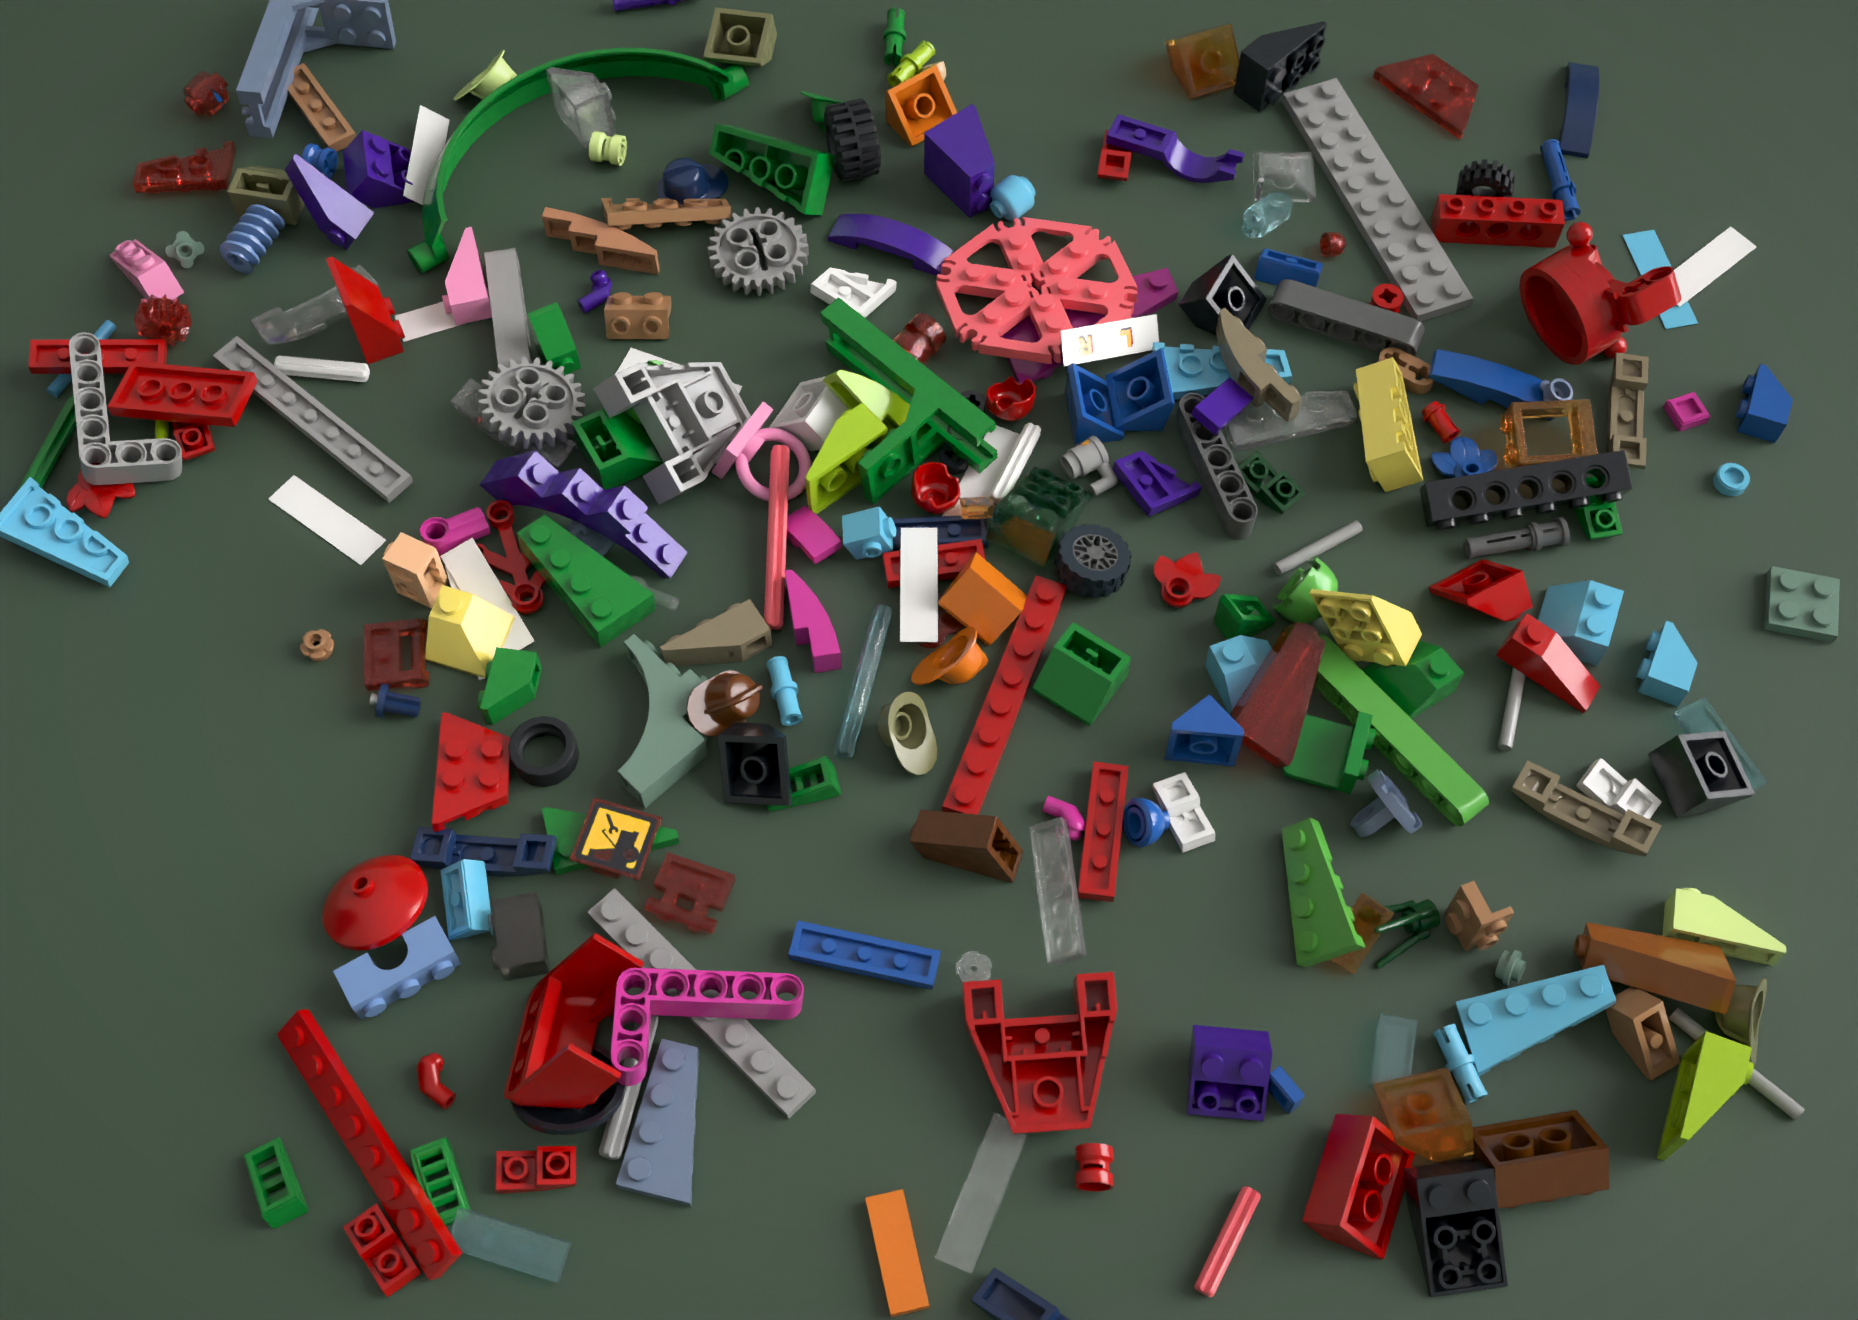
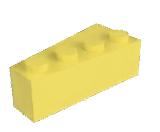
[1354,357,1423,492]

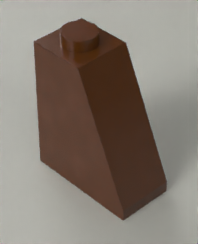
[910,810,1023,882]

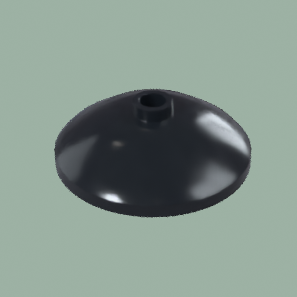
[510,1043,626,1135]

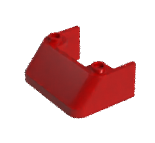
[504,933,643,1109]

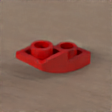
[171,421,216,461]
[495,1146,576,1194]
[343,1203,422,1298]

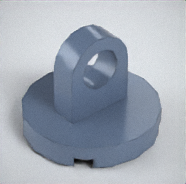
[1350,769,1422,837]

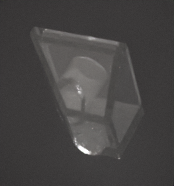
[1252,150,1316,202]

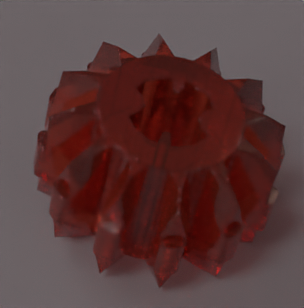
[134,294,192,346]

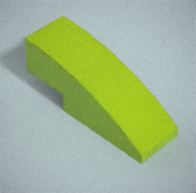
[823,369,910,432]

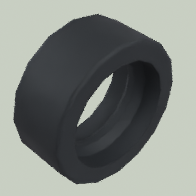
[508,716,579,787]

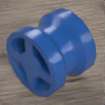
[302,143,338,179]

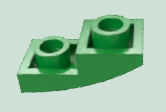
[1574,476,1623,540]

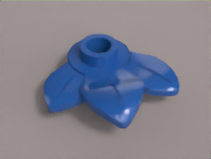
[1431,436,1498,478]

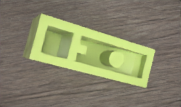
[1662,888,1786,966]

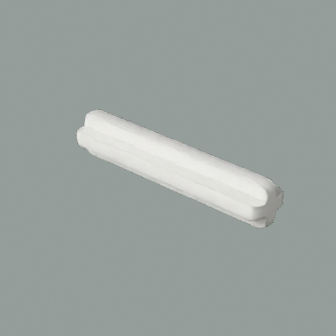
[274,355,370,382]
[989,423,1041,505]

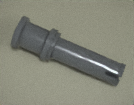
[1463,517,1570,559]

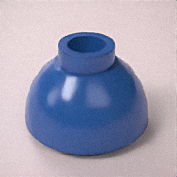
[1122,798,1170,848]

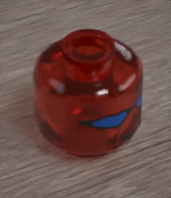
[183,71,229,117]

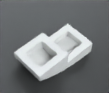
[1576,758,1662,819]
[1153,772,1215,853]

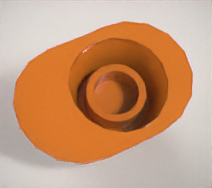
[911,627,988,685]

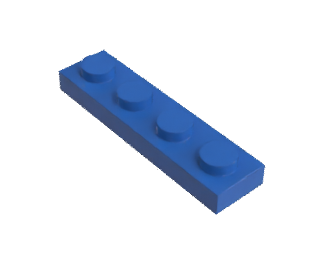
[788,920,941,990]

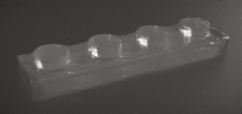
[1029,817,1087,966]

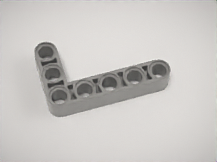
[69,332,183,485]

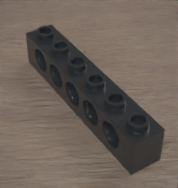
[1419,450,1633,530]

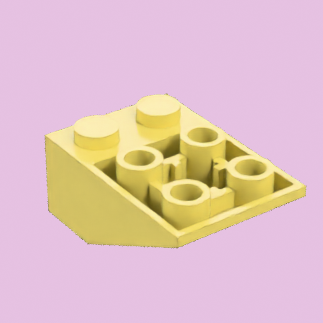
[1309,589,1422,666]

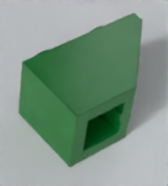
[477,647,542,725]

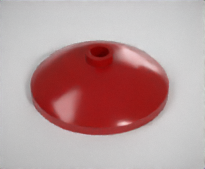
[322,855,428,951]

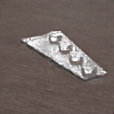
[1224,391,1359,452]

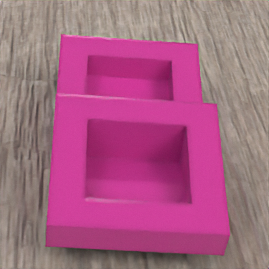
[787,506,842,565]

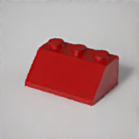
[1302,1113,1415,1260]

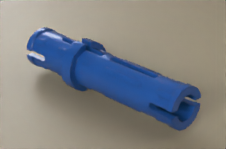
[1540,139,1581,221]

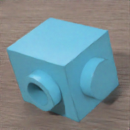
[842,506,896,560]

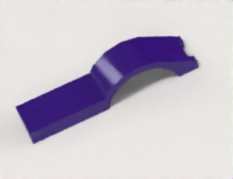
[1106,114,1245,183]

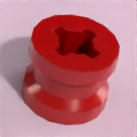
[1369,283,1403,314]

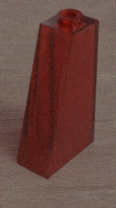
[1230,622,1326,769]

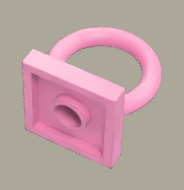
[712,402,812,502]

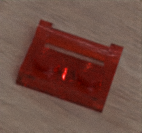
[364,619,429,691]

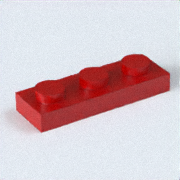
[882,539,986,588]

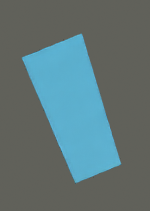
[1623,230,1698,329]

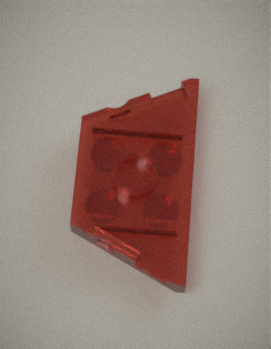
[1373,54,1479,139]

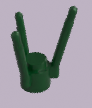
[1360,899,1440,969]

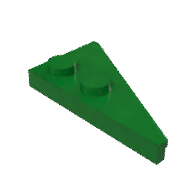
[541,807,680,875]

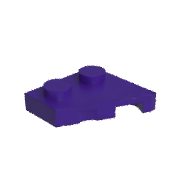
[1112,450,1202,517]

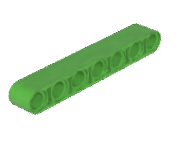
[1293,635,1489,827]

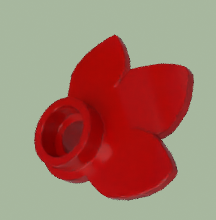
[66,462,135,519]
[1154,552,1221,608]

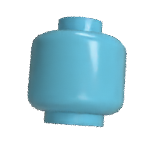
[990,175,1036,221]

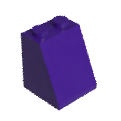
[924,104,995,218]

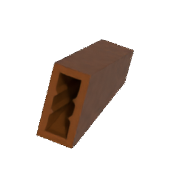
[1574,922,1736,1014]

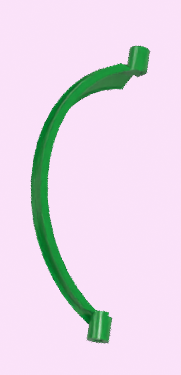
[407,48,749,275]

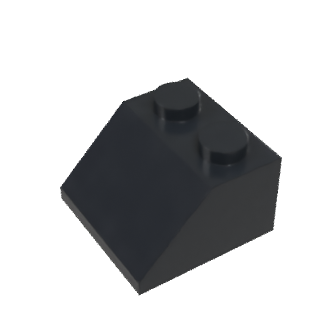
[1648,731,1755,818]

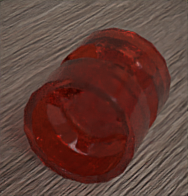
[892,313,946,365]

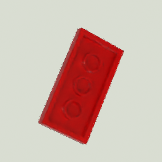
[107,361,258,427]

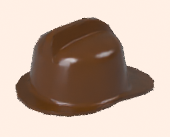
[686,670,763,737]

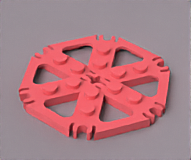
[936,217,1138,364]

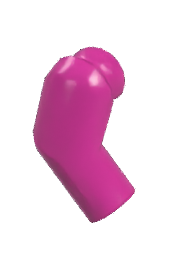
[1042,795,1086,841]

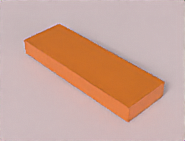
[865,1189,929,1317]

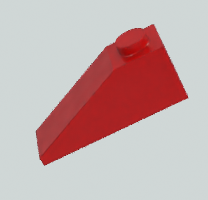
[1496,613,1600,714]

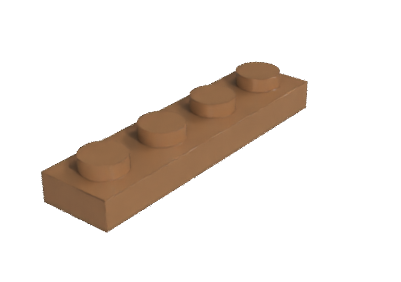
[288,63,356,152]

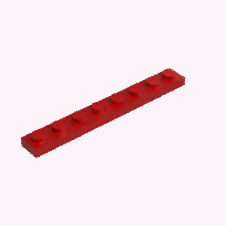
[942,575,1067,815]
[276,1009,463,1280]

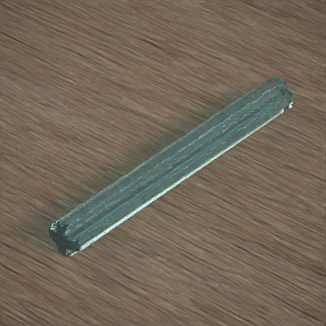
[835,604,892,758]

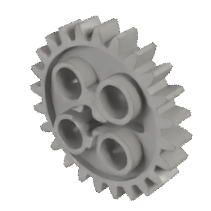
[708,207,809,296]
[478,357,585,449]

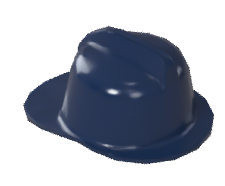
[657,158,728,204]

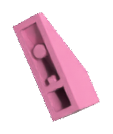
[442,227,492,325]

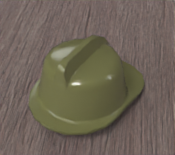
[877,692,938,775]
[1715,978,1767,1066]

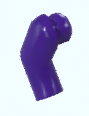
[577,270,612,314]

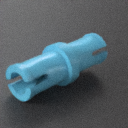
[766,656,803,726]
[1433,1024,1488,1104]

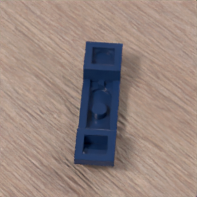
[1559,62,1599,158]
[410,827,557,876]

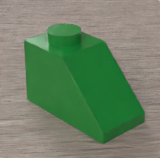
[527,302,581,376]

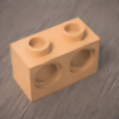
[382,532,449,608]

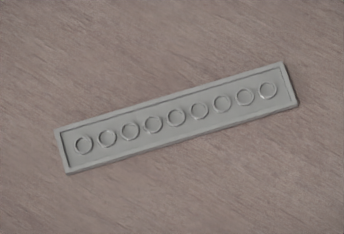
[1282,78,1473,322]

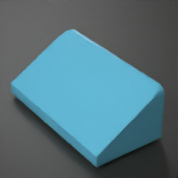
[441,859,493,940]

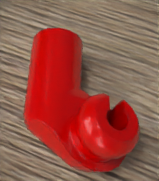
[416,1053,456,1110]

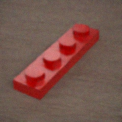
[29,339,167,374]
[1077,761,1129,902]

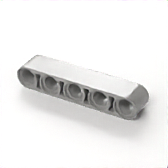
[484,248,533,368]

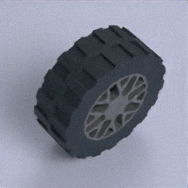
[1054,524,1132,598]

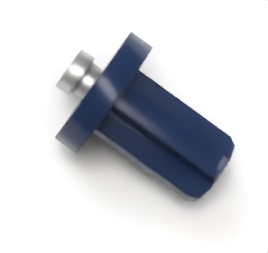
[369,683,421,718]

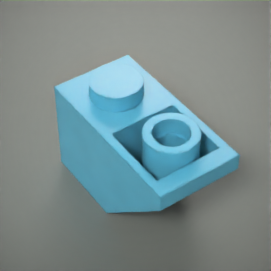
[1636,621,1698,707]

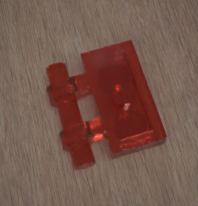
[644,852,736,934]

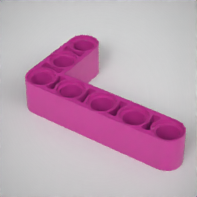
[611,968,804,1086]

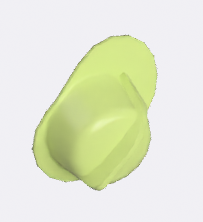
[453,49,517,100]

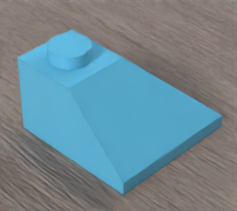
[1205,635,1297,721]

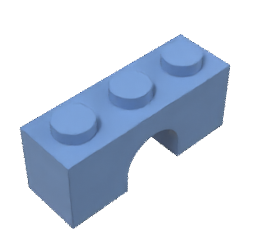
[333,916,461,1020]

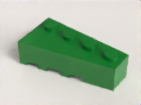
[709,123,836,216]
[517,515,655,648]

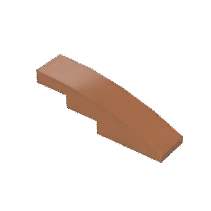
[542,207,660,275]

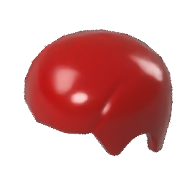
[985,376,1036,421]
[911,462,961,514]

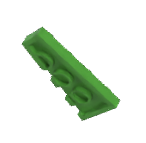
[1281,818,1366,967]

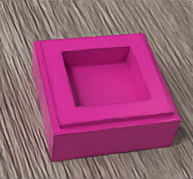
[1663,392,1711,432]

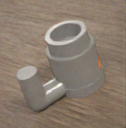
[1060,435,1118,496]

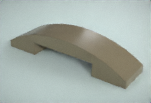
[1607,353,1649,469]
[1511,760,1662,857]

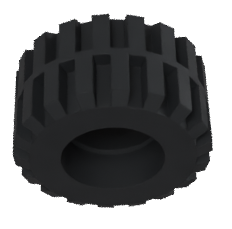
[824,98,881,182]

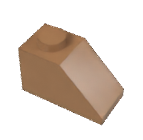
[1605,986,1681,1081]

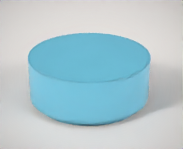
[1713,463,1750,496]

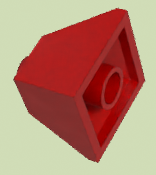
[1428,559,1533,622]

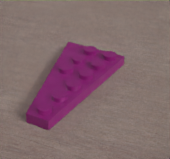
[1001,267,1178,383]

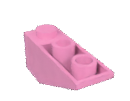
[109,239,184,309]

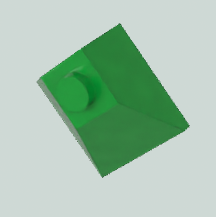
[1362,640,1464,719]

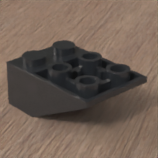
[1233,21,1327,112]
[1403,1158,1508,1297]

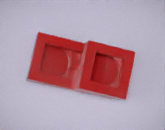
[1097,130,1132,181]

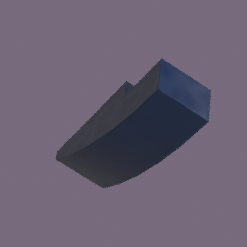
[971,1267,1070,1320]

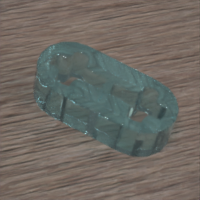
[1241,192,1293,238]

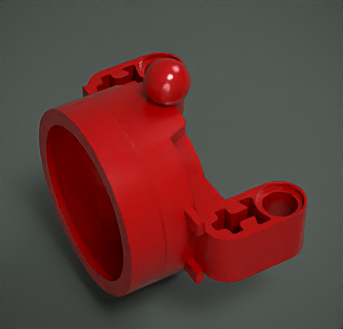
[1519,222,1682,365]

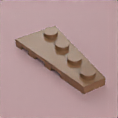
[601,198,731,230]

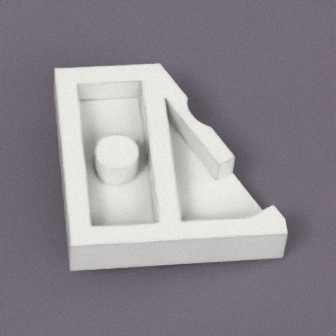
[810,267,897,318]

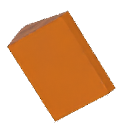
[885,65,957,147]
[937,552,1027,646]

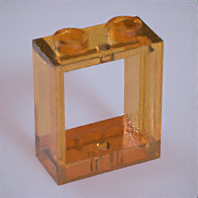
[1500,399,1597,468]

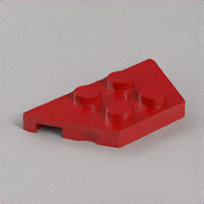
[432,712,511,832]

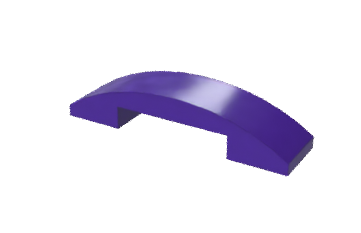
[828,213,953,276]

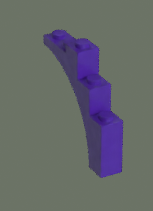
[479,450,687,579]

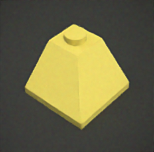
[425,585,515,678]

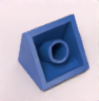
[1105,348,1175,431]
[1065,363,1125,445]
[1164,694,1244,767]

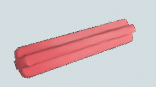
[1194,1186,1261,1297]

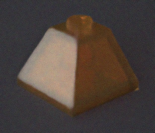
[1165,23,1239,99]
[1373,1067,1474,1162]

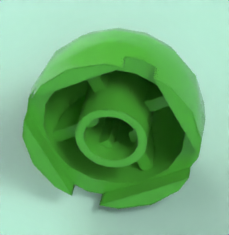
[1272,556,1338,625]

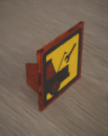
[570,797,662,881]

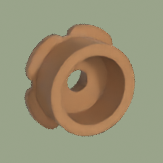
[300,629,334,662]

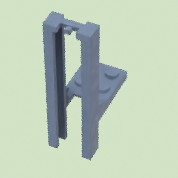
[236,0,396,139]

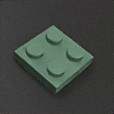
[1764,566,1840,643]

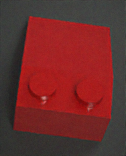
[326,256,405,364]

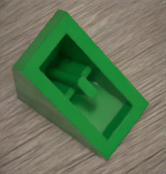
[1213,594,1276,640]

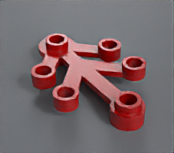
[476,500,546,614]

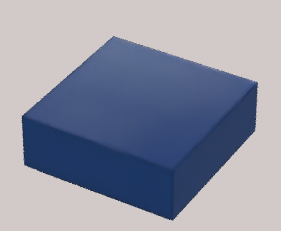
[1268,1066,1305,1114]

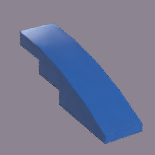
[1428,349,1559,421]

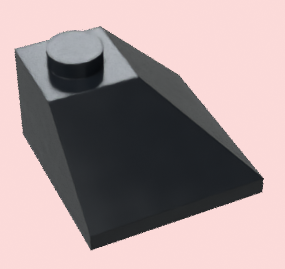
[1179,254,1267,336]
[718,722,792,806]

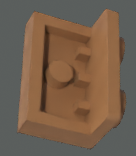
[604,292,672,339]
[1445,881,1514,951]

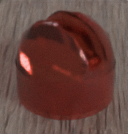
[1320,232,1346,257]

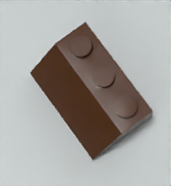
[1466,1110,1610,1209]

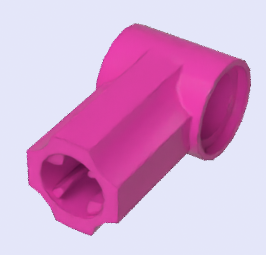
[420,507,491,560]

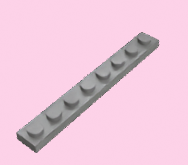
[213,336,413,503]
[587,888,816,1119]

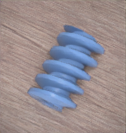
[219,204,285,274]

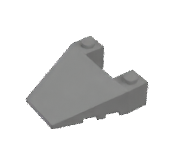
[594,362,751,505]

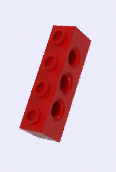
[1431,194,1565,248]

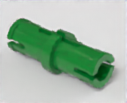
[883,7,906,66]

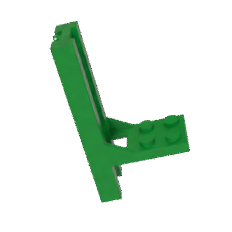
[820,297,998,505]

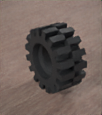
[1456,159,1515,197]

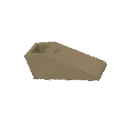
[660,599,773,666]

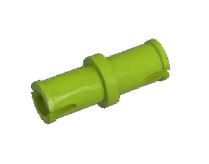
[887,40,935,87]

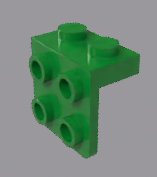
[1283,711,1376,794]

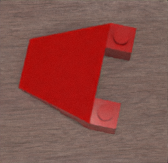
[962,972,1117,1134]

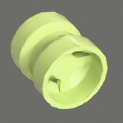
[589,131,627,166]

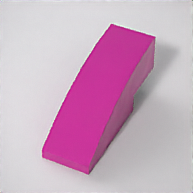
[785,570,842,673]

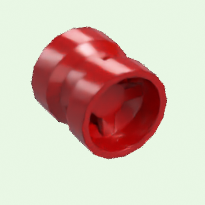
[1075,1143,1114,1192]

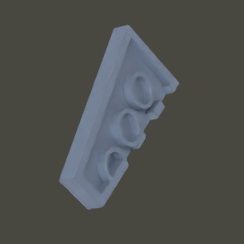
[616,1039,699,1207]

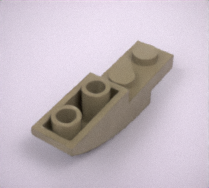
[1216,308,1302,423]

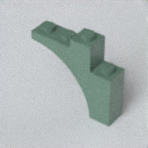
[618,634,708,808]

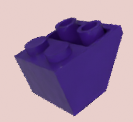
[343,130,415,208]
[1187,1025,1273,1121]

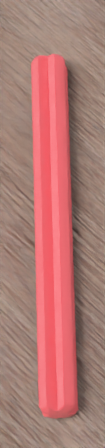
[764,444,790,631]

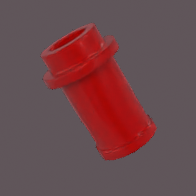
[1421,401,1461,444]

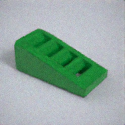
[767,755,841,812]
[243,1137,308,1229]
[409,1138,473,1226]

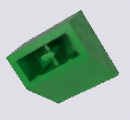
[571,409,663,490]
[1032,622,1131,727]

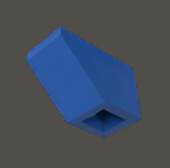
[1735,364,1793,443]

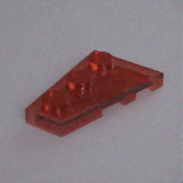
[132,140,236,193]

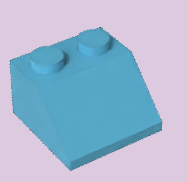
[1537,580,1624,666]

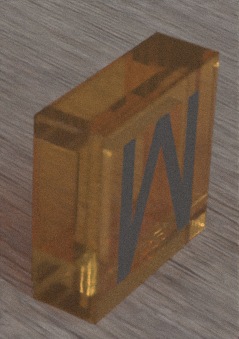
[960,497,995,519]

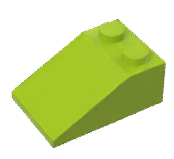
[805,402,888,515]
[1657,1031,1754,1161]

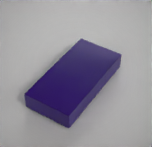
[1191,377,1254,435]

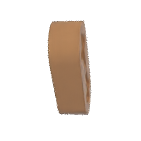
[1377,347,1434,394]

